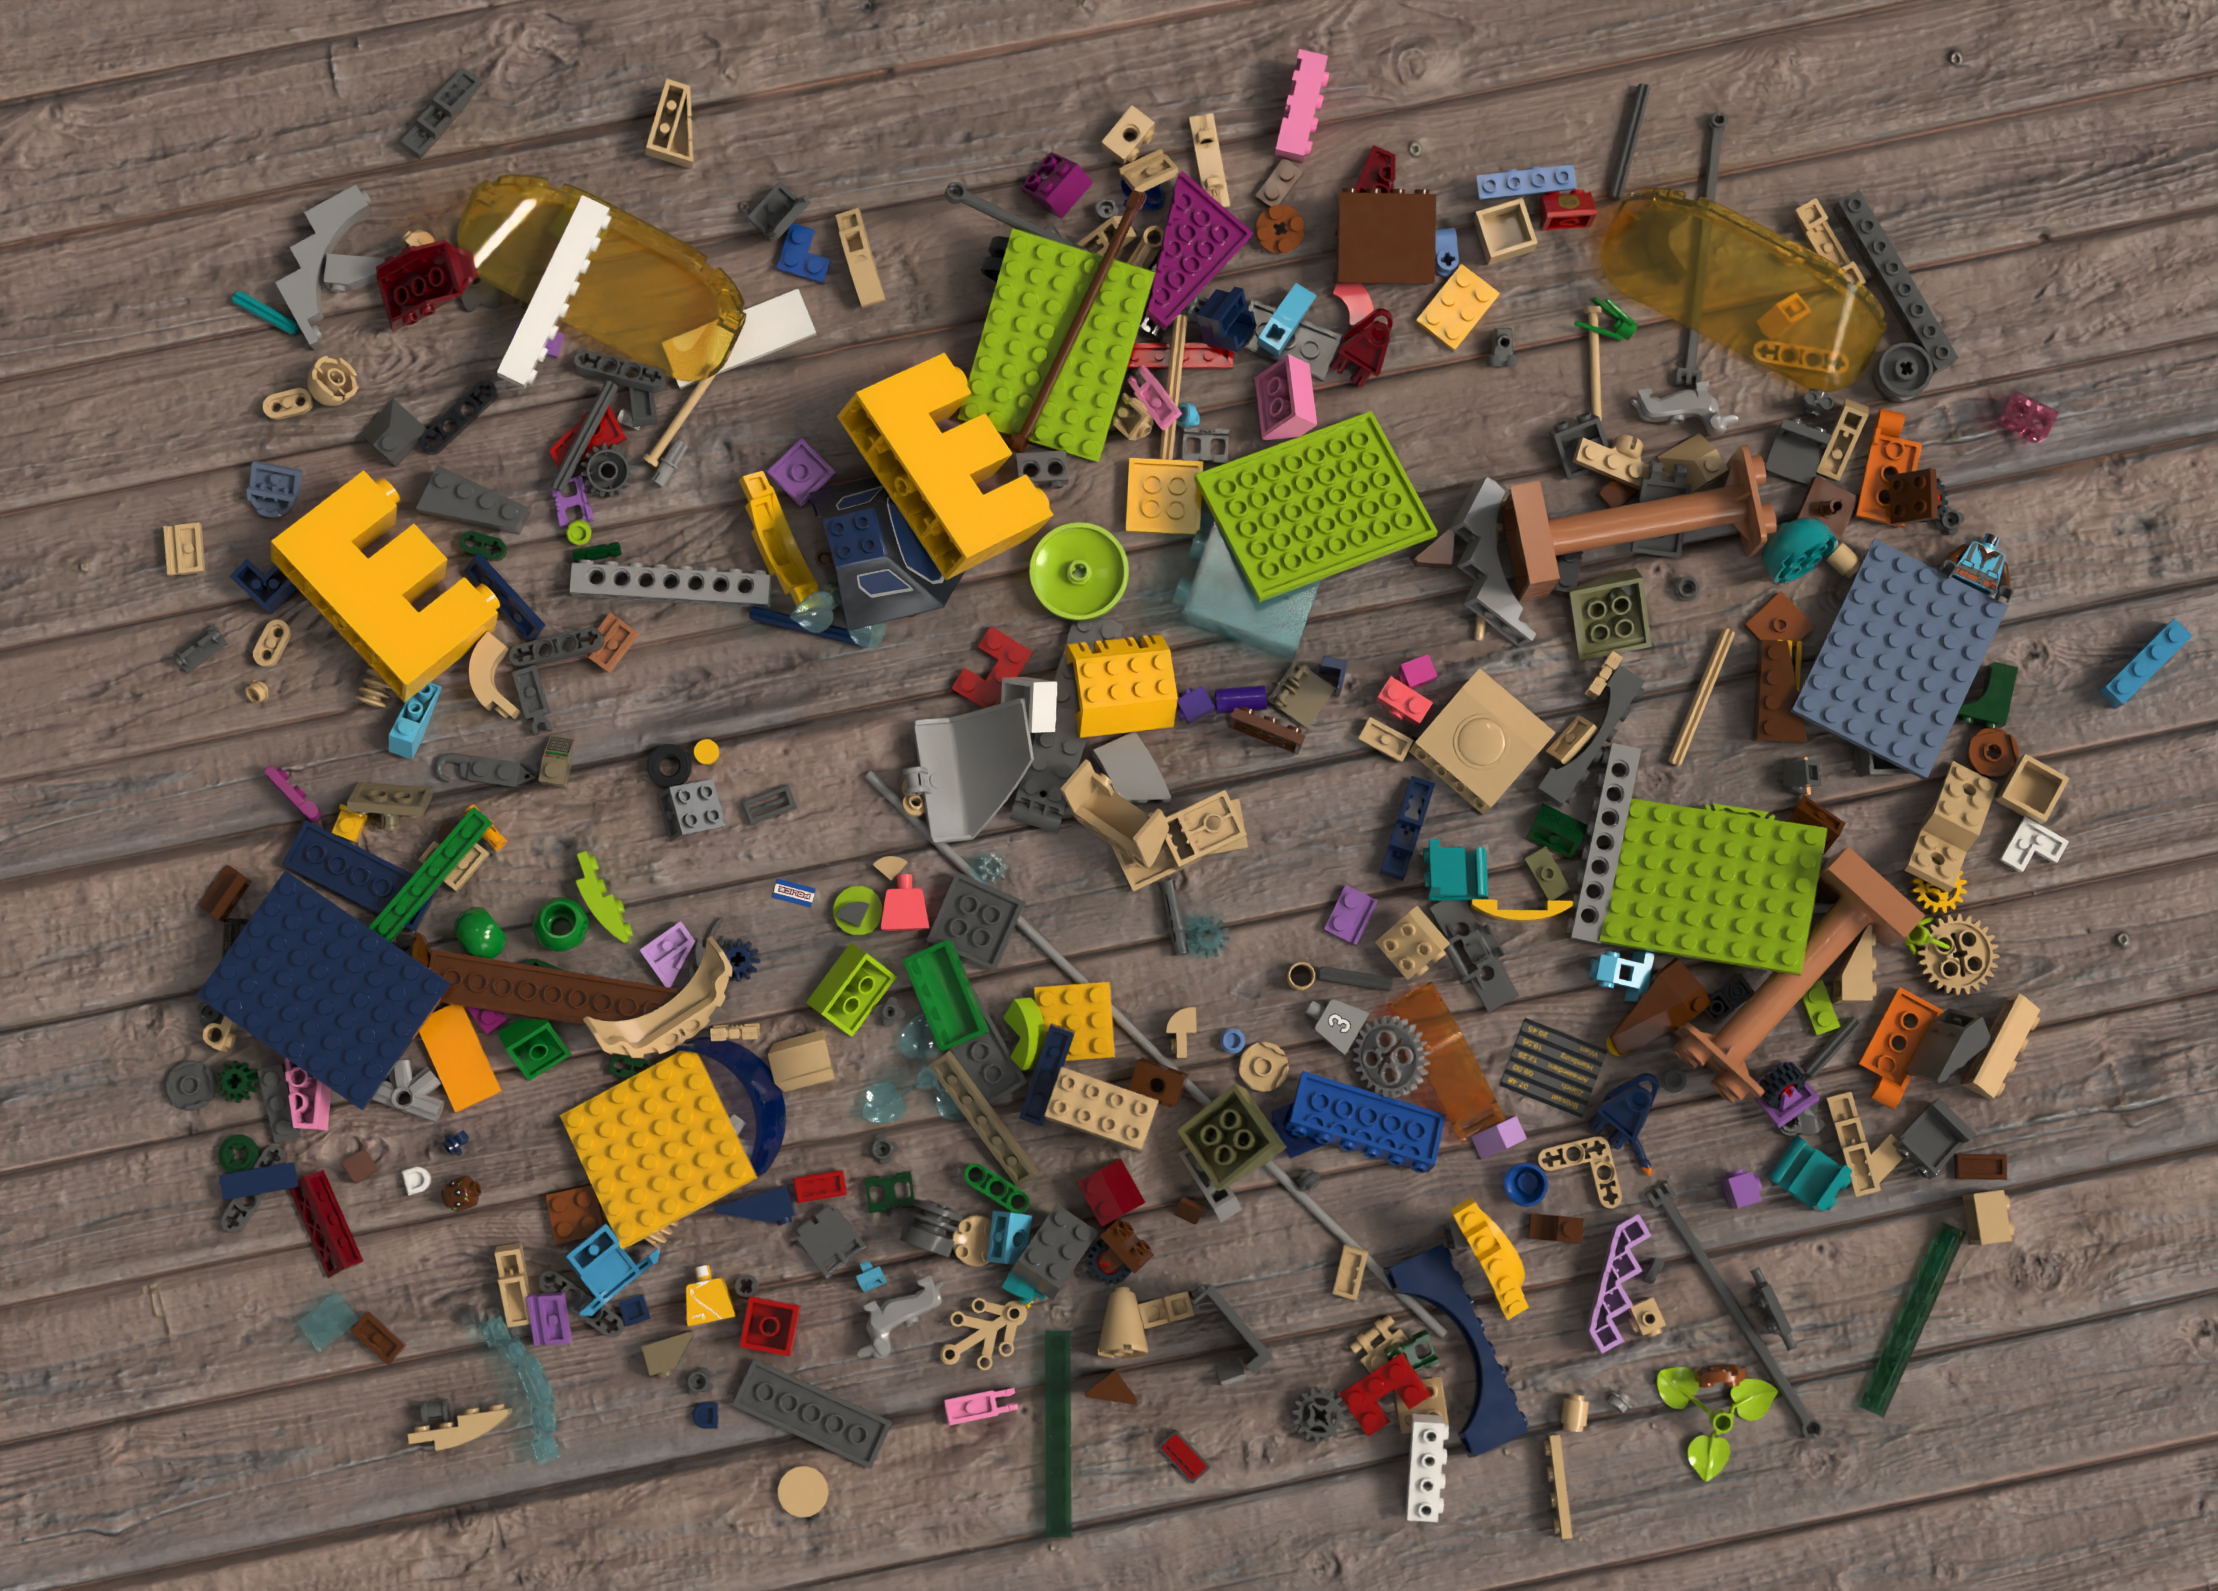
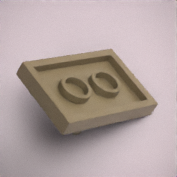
[347,782,433,831]

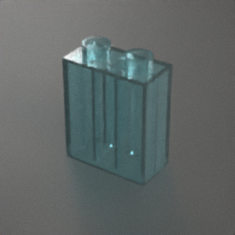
[1172,520,1321,660]

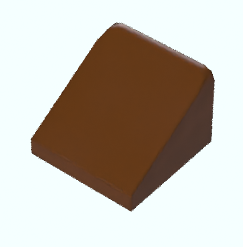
[341,1149,379,1184]
[1174,1197,1205,1225]

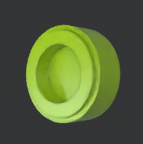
[566,519,592,545]

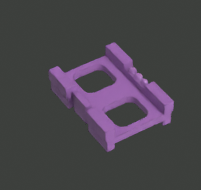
[550,475,595,529]

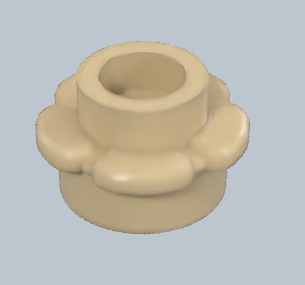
[245,680,268,704]

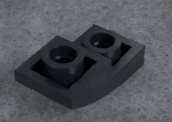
[1704,974,1754,1024]

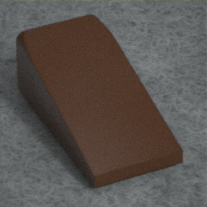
[1596,479,1639,509]

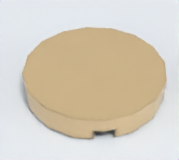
[1239,1042,1289,1092]
[778,1466,829,1518]

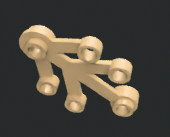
[940,1298,1027,1370]

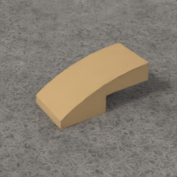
[1138,1291,1194,1329]

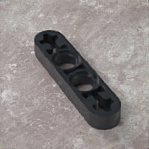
[420,380,498,455]

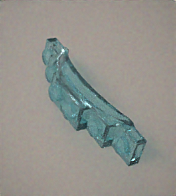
[479,1316,561,1466]

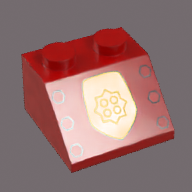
[1539,190,1597,231]

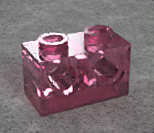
[1996,390,2059,443]

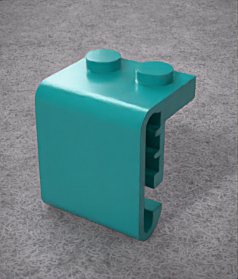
[1423,839,1489,901]
[1767,1136,1853,1212]

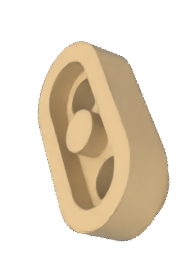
[263,388,313,420]
[253,620,291,668]

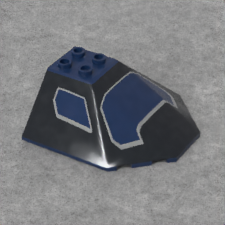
[809,476,966,631]

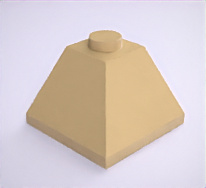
[1657,433,1729,493]

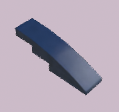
[1380,776,1435,881]

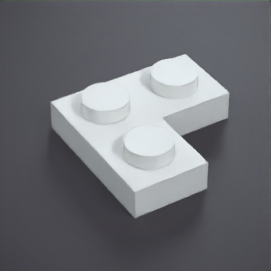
[1999,816,2069,873]

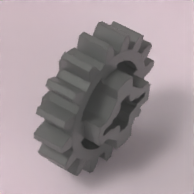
[1292,1387,1347,1443]

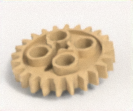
[1916,914,2000,996]

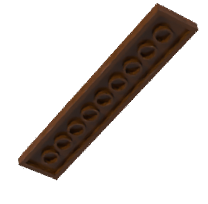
[429,950,682,1026]

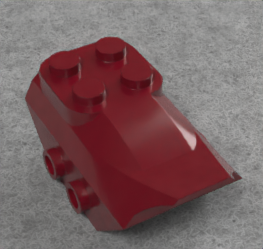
[376,240,479,332]

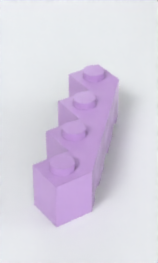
[1586,1214,1651,1354]

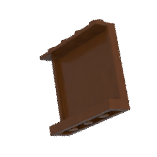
[1333,188,1436,284]

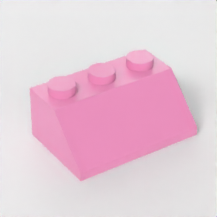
[1255,354,1317,440]

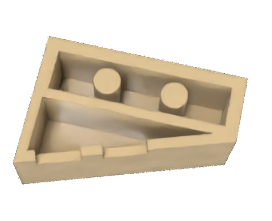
[645,79,693,169]

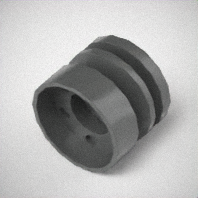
[899,1199,963,1257]

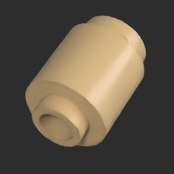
[1826,543,1861,579]
[1561,1394,1589,1432]

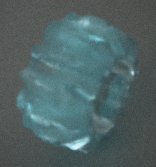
[1188,916,1231,959]

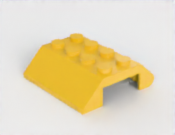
[1065,634,1178,739]

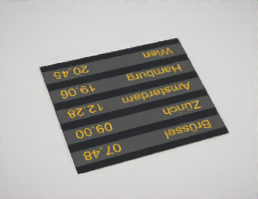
[1500,1018,1608,1118]

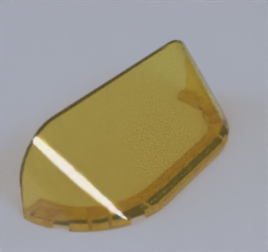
[457,174,746,381]
[1600,187,1887,392]

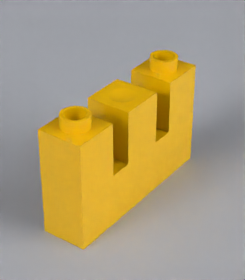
[837,353,1053,580]
[271,470,500,703]

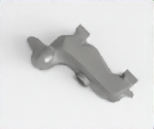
[1631,381,1739,436]
[857,1275,943,1360]

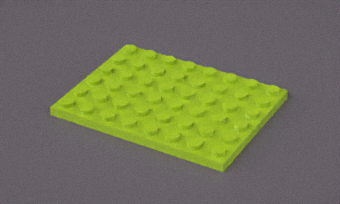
[958,228,1156,462]
[1194,411,1438,603]
[1599,798,1828,976]

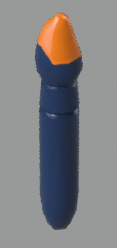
[1628,1137,1652,1176]

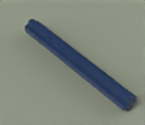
[749,606,870,648]

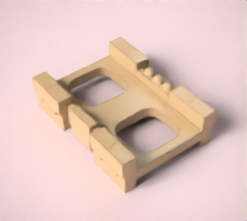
[1584,651,1623,701]
[710,1023,760,1041]

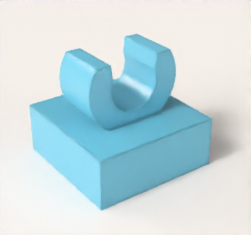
[856,1260,888,1293]

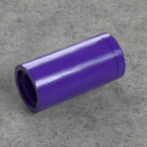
[1215,685,1267,714]

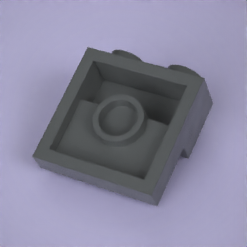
[1549,412,1609,480]

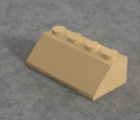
[1962,994,2040,1099]

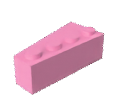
[1275,49,1329,163]

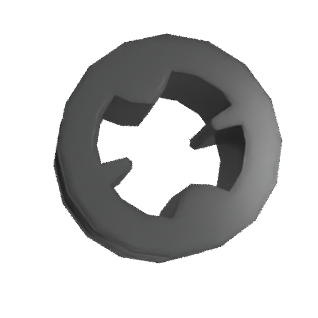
[735,1275,759,1298]

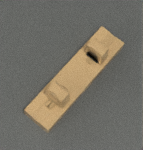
[1189,113,1230,209]

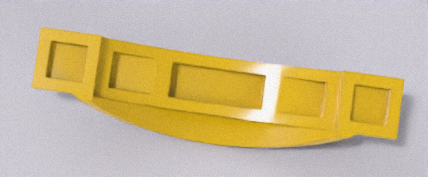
[739,471,824,613]
[1450,1197,1529,1321]

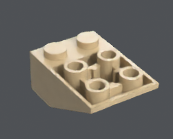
[1832,925,1877,1004]

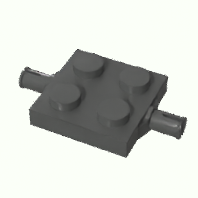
[1750,1267,1797,1351]

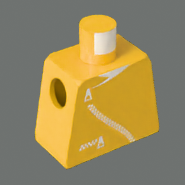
[686,1265,738,1327]

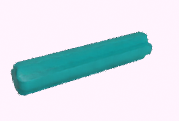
[232,291,299,335]

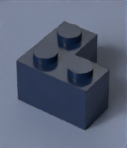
[229,559,297,615]

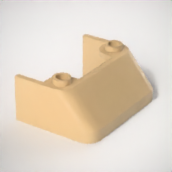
[1060,759,1169,869]

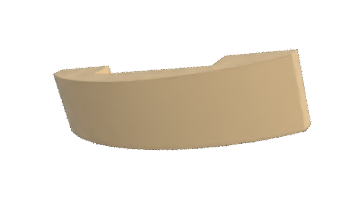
[1794,198,1866,295]

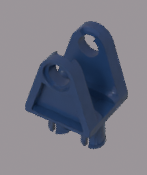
[1588,1073,1659,1150]

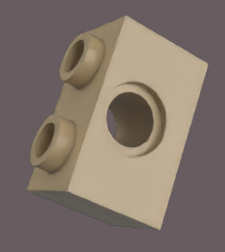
[1101,105,1155,166]

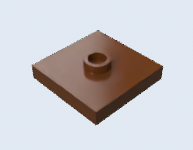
[1744,591,1815,648]

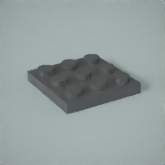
[927,872,1026,971]

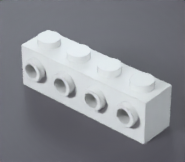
[1406,1414,1449,1522]

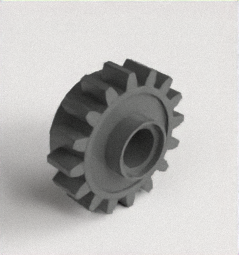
[581,443,635,497]

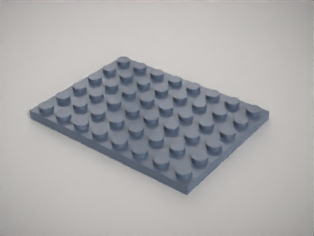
[1790,538,2008,780]

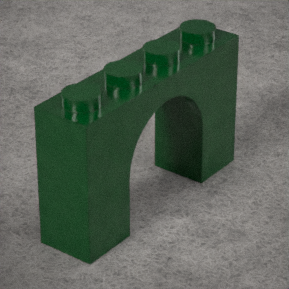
[1956,662,2018,730]

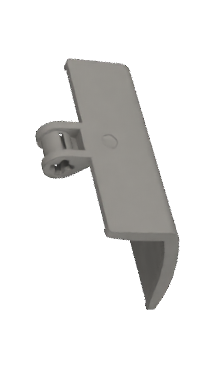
[902,698,1034,844]

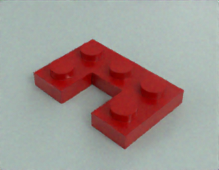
[951,626,1033,709]
[1339,1352,1431,1437]

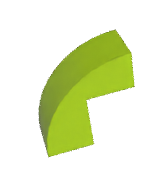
[1003,998,1046,1070]

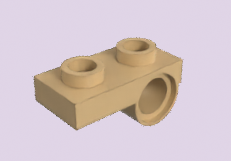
[203,1016,237,1052]

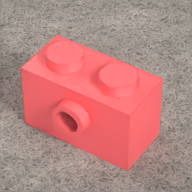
[1376,676,1433,728]

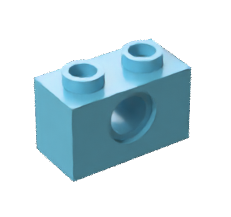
[987,1211,1032,1265]

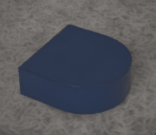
[693,1403,719,1429]

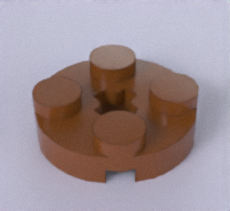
[1255,205,1304,254]
[1967,728,2019,778]
[1694,1364,1746,1388]

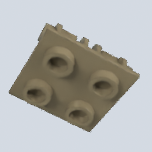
[1267,660,1336,728]

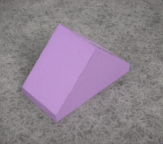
[1471,1116,1527,1160]

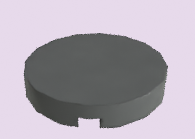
[165,1060,217,1111]

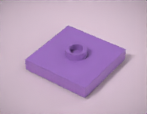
[766,438,837,508]

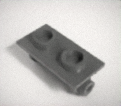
[173,624,228,673]

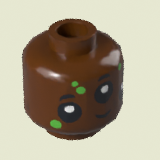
[441,1175,481,1212]

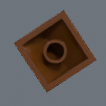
[1086,1369,1137,1405]

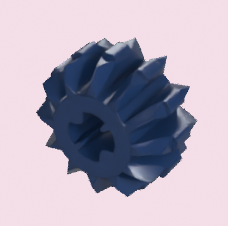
[721,939,761,982]

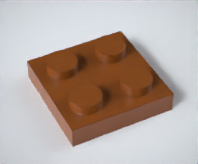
[545,1185,604,1245]

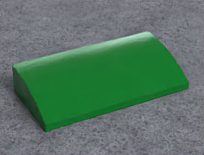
[902,940,990,1052]

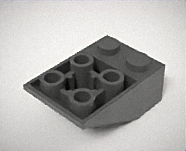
[1905,1008,1993,1083]

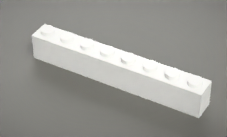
[497,195,612,389]

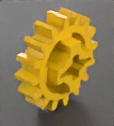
[1911,859,1967,914]

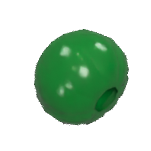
[532,897,589,952]
[453,907,507,959]

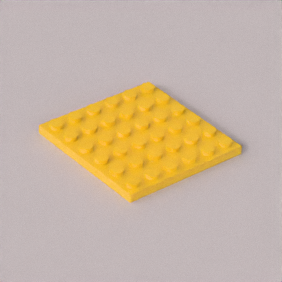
[560,1045,758,1250]

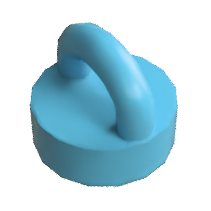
[1176,402,1200,427]

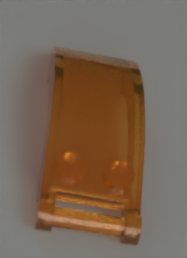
[1387,982,1506,1144]

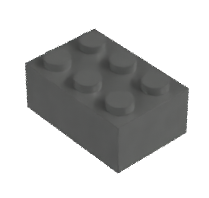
[1011,1204,1099,1301]

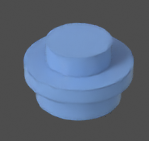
[1220,1028,1245,1054]

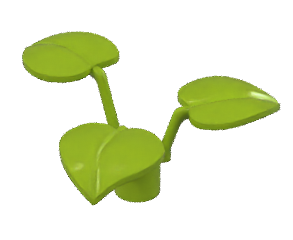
[1657,1366,1778,1482]

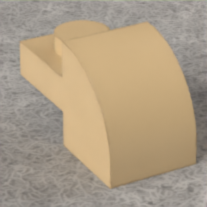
[1166,1007,1197,1059]

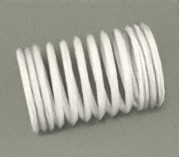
[617,408,640,430]

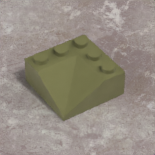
[1177,1084,1287,1191]

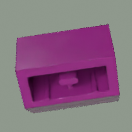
[1020,152,1093,219]

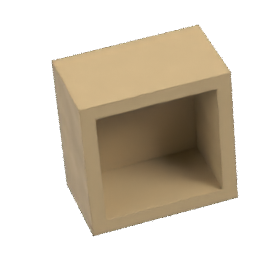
[1473,198,1538,265]
[1995,754,2070,824]
[1962,1190,2014,1245]

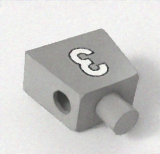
[1306,999,1370,1056]

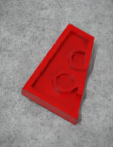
[549,406,627,469]

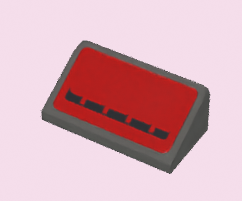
[1158,1429,1211,1484]

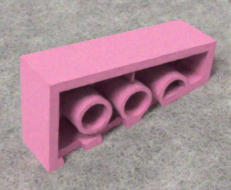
[283,1056,331,1131]

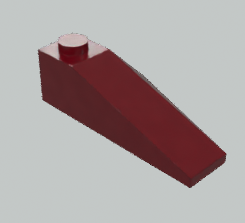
[1335,145,1395,235]

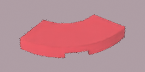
[1333,283,1374,327]

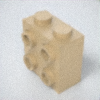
[1375,906,1450,980]

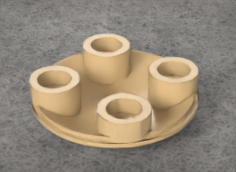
[952,1216,992,1266]

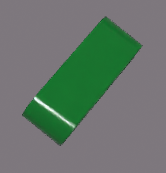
[964,1163,1030,1214]

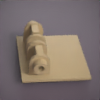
[1394,1377,1449,1434]

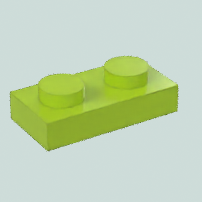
[1801,980,1840,1036]

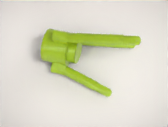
[1905,917,1950,957]

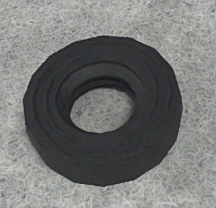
[647,744,692,788]

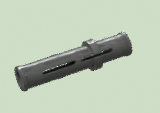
[1159,880,1190,956]

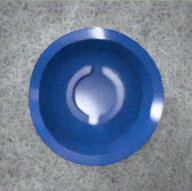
[1504,1163,1548,1207]

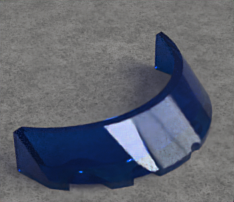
[675,1037,786,1177]

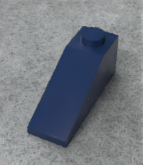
[714,1186,797,1226]

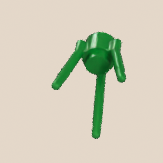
[1574,297,1638,342]

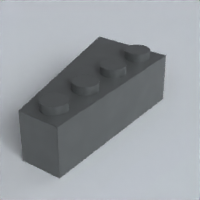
[416,465,531,535]

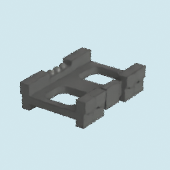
[1182,427,1229,464]

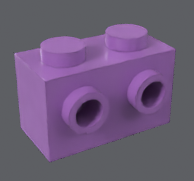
[1720,1168,1762,1209]

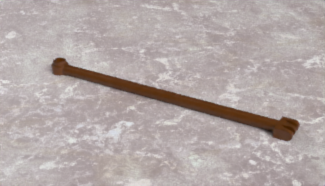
[1008,191,1147,453]

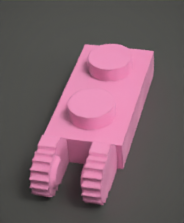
[1127,365,1182,430]
[944,1388,1018,1426]

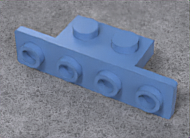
[1476,165,1576,200]

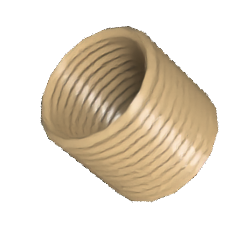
[1287,962,1315,991]

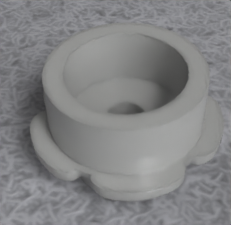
[1607,1390,1631,1414]

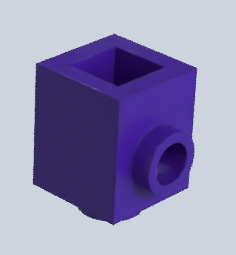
[1176,686,1215,725]

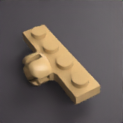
[1572,435,1670,490]

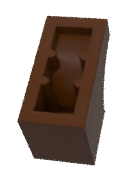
[1528,1213,1584,1244]

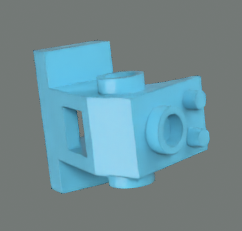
[1588,951,1654,1003]

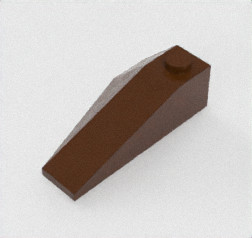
[1609,958,1711,1056]

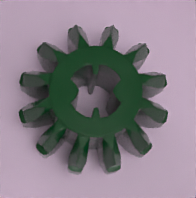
[215,1060,260,1103]

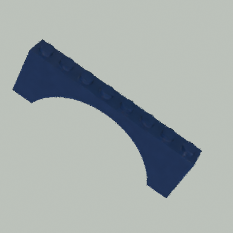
[1383,1244,1528,1458]

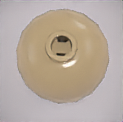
[307,356,359,406]

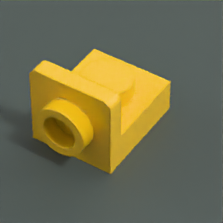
[332,804,368,843]

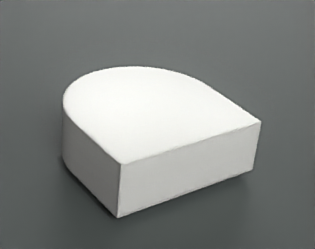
[401,1167,431,1196]

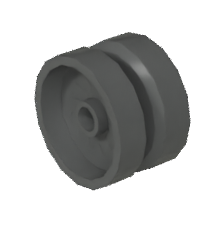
[1872,342,1933,403]

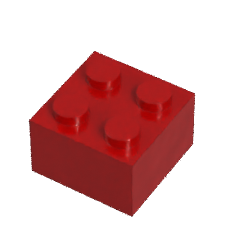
[740,1296,802,1356]

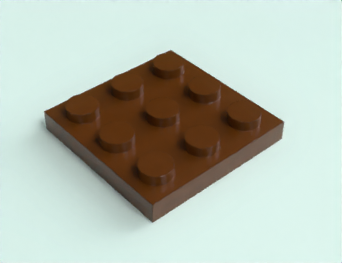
[1229,706,1306,755]

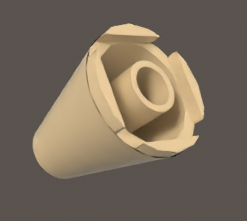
[1097,1287,1148,1359]

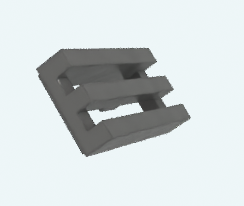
[742,785,797,826]

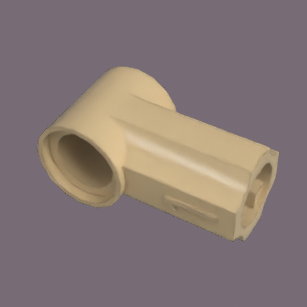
[1127,226,1164,270]

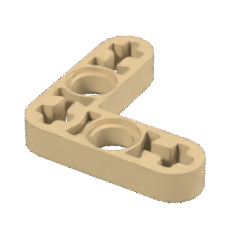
[1537,1137,1622,1209]

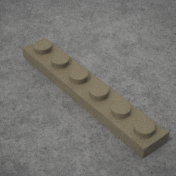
[928,1050,1039,1187]

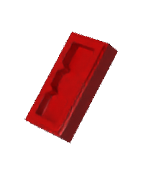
[793,1170,848,1203]

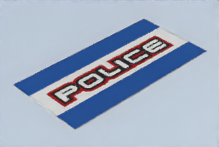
[772,878,816,908]

